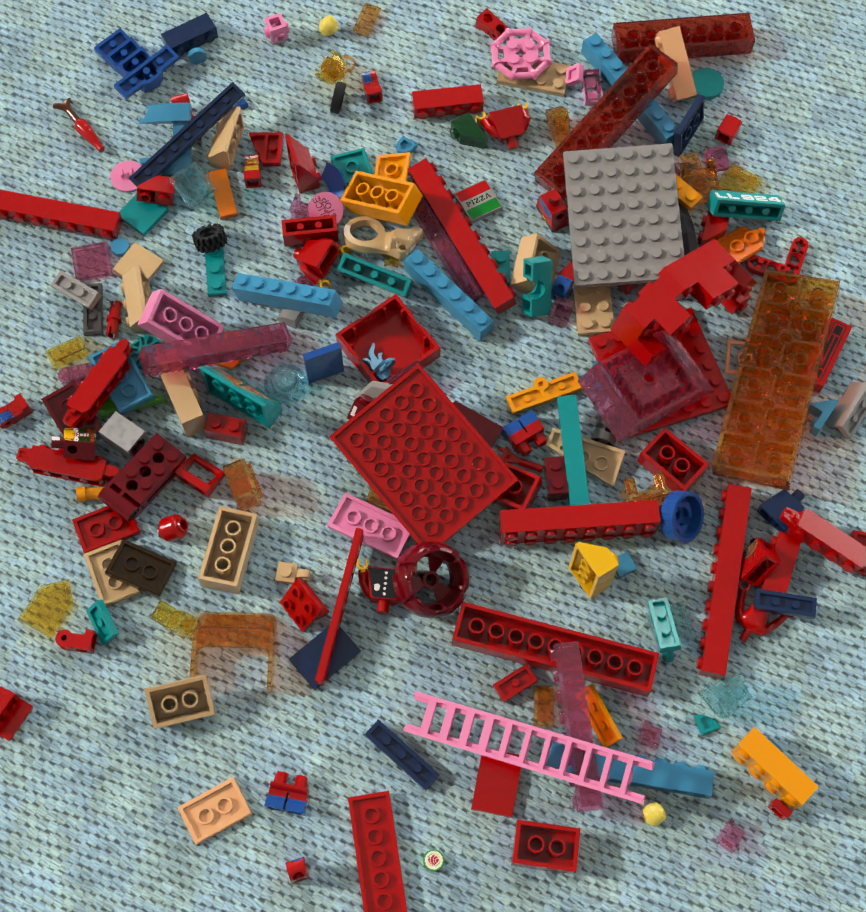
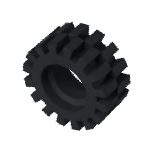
[192,224,228,253]

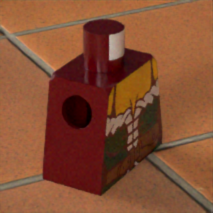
[51,428,96,461]

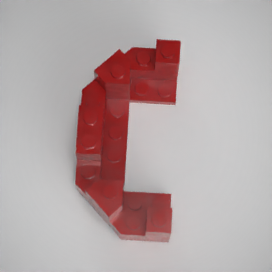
[610,239,757,367]

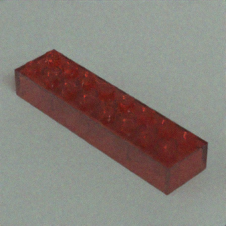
[611,12,755,64]

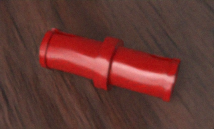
[106,300,122,338]

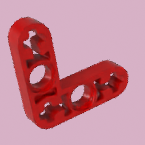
[746,237,809,285]

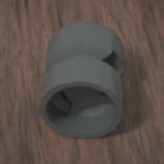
[591,414,622,447]

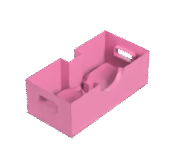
[582,69,603,106]

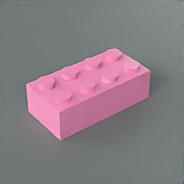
[138,289,224,361]

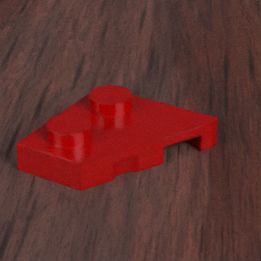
[249,132,284,167]

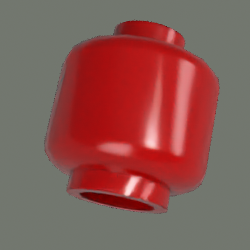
[158,514,188,542]

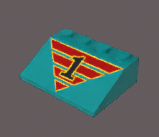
[200,366,282,429]

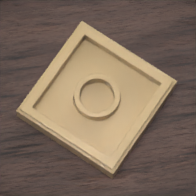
[113,242,165,281]

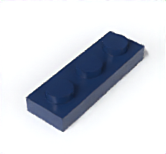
[753,589,817,619]

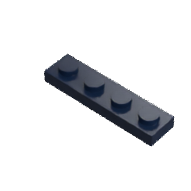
[365,719,440,791]

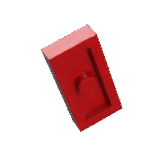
[493,664,538,703]

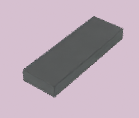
[83,283,103,336]

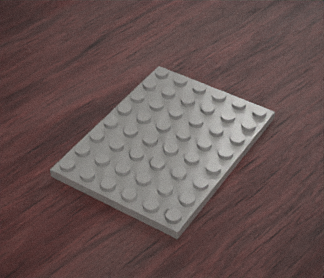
[563,143,684,288]

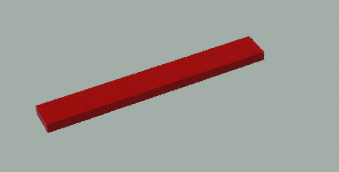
[315,528,364,686]

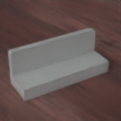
[825,382,866,439]

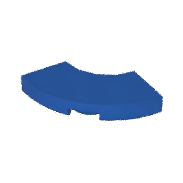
[321,162,347,199]

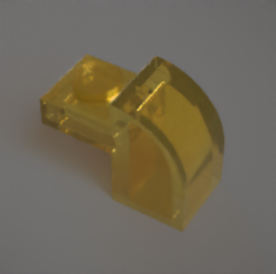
[150,600,200,638]

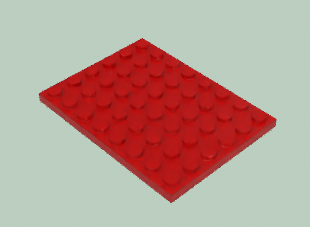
[329,363,519,544]

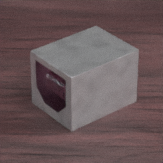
[99,411,149,460]

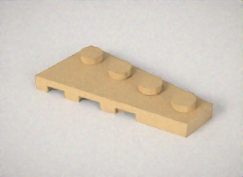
[546,427,625,487]

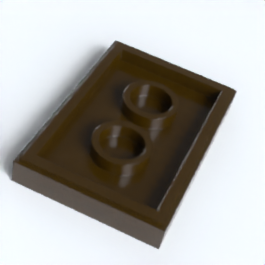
[105,539,177,598]

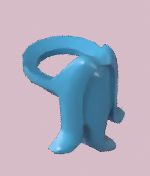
[362,343,396,381]

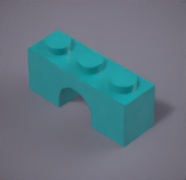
[522,256,553,317]

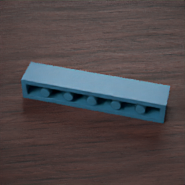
[404,249,494,341]
[231,273,343,318]

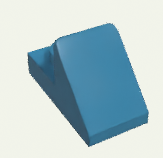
[806,399,839,437]

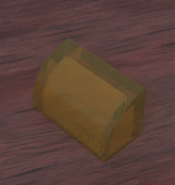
[45,335,89,370]

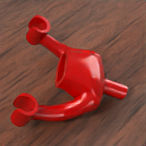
[735,580,794,643]

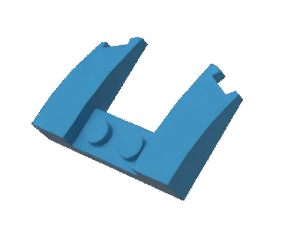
[139,103,192,177]

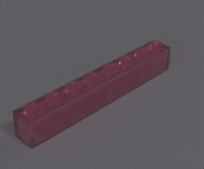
[139,322,292,377]
[550,641,604,813]

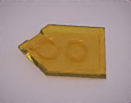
[18,579,74,639]

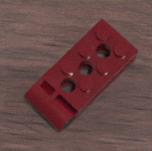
[98,433,186,522]

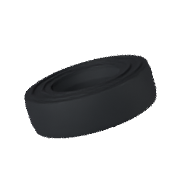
[330,82,346,114]

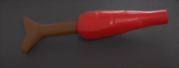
[53,98,105,153]

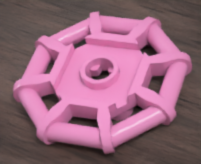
[490,27,553,81]

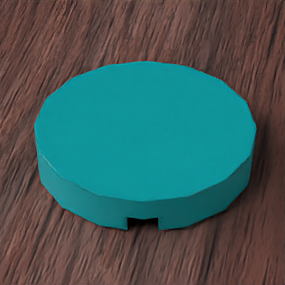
[692,68,724,100]

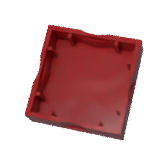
[336,294,441,384]

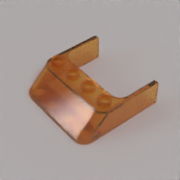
[189,612,277,692]

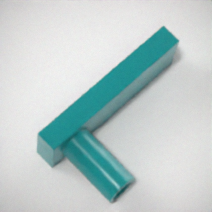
[648,597,681,662]

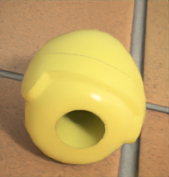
[319,15,339,36]
[643,802,666,826]

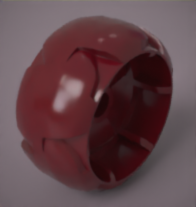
[392,542,470,618]

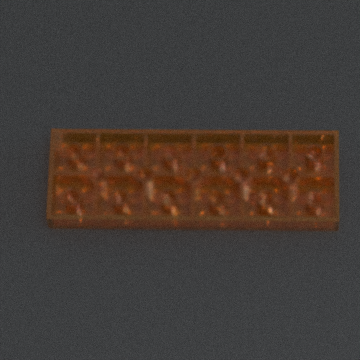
[712,269,840,491]

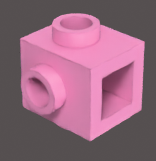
[263,13,290,44]

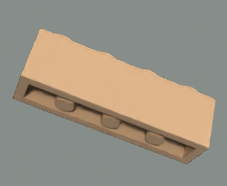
[655,26,697,103]

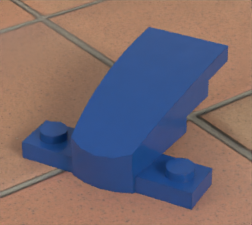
[94,28,179,100]

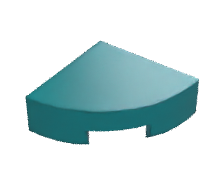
[694,715,721,736]

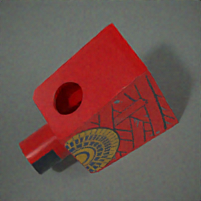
[741,538,781,587]

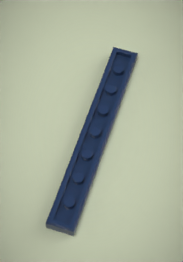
[129,82,246,187]

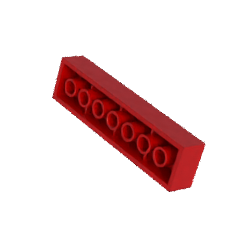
[498,500,661,547]

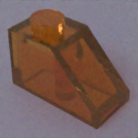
[545,106,573,148]

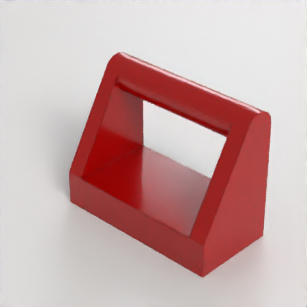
[175,453,226,498]

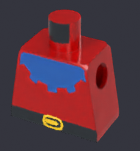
[536,189,568,233]

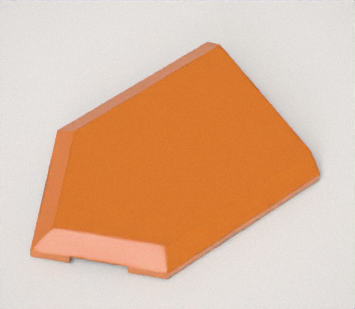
[716,227,766,264]

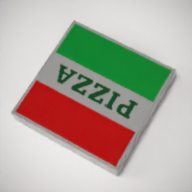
[454,179,503,223]

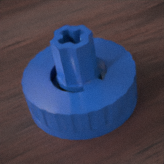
[659,490,704,543]

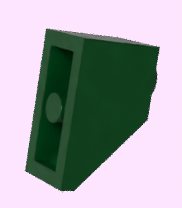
[450,112,488,149]

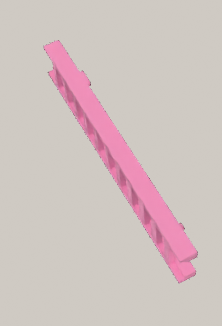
[403,691,655,805]

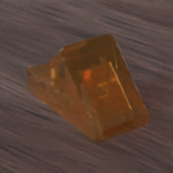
[533,685,555,727]

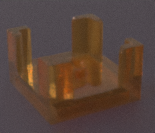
[680,158,720,203]
[620,472,668,506]

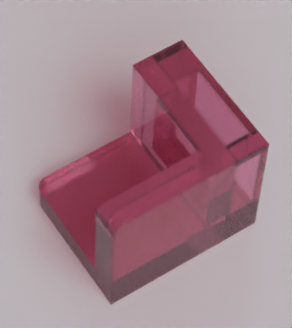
[704,145,729,174]
[290,193,309,219]
[548,296,574,328]
[636,720,663,750]
[714,818,745,854]

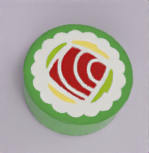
[423,849,444,872]

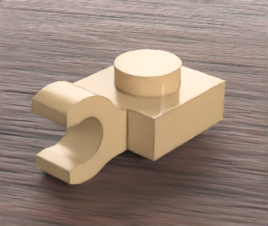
[275,561,311,584]

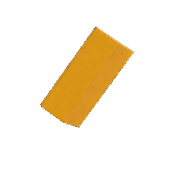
[374,152,411,221]

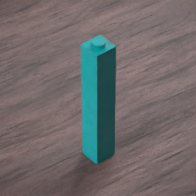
[557,395,590,506]

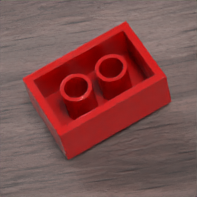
[637,427,709,491]
[511,819,581,874]

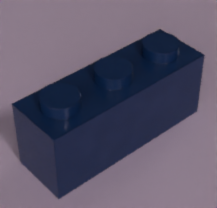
[161,12,218,57]

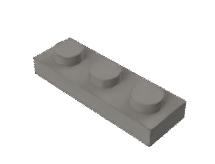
[51,270,102,310]

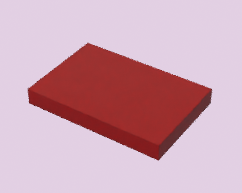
[72,506,141,554]
[471,749,521,818]

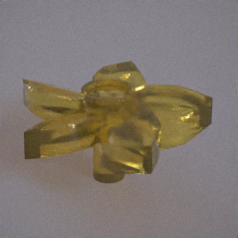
[382,254,400,268]

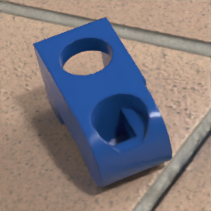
[551,274,573,306]

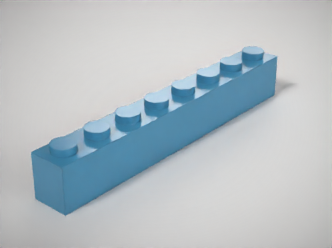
[581,33,678,145]
[546,741,714,799]

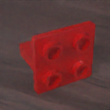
[280,578,329,632]
[0,686,33,741]

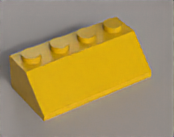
[568,542,619,599]

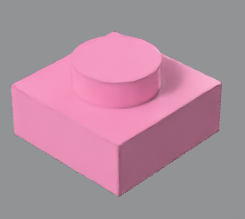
[565,63,584,87]

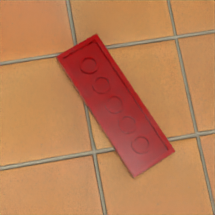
[348,791,407,912]

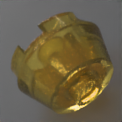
[315,49,348,85]

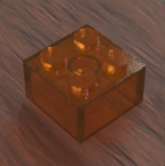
[222,458,263,511]

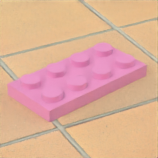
[327,492,410,560]

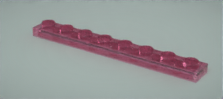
[410,181,485,303]

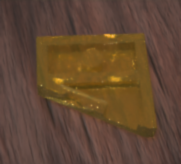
[714,162,763,193]

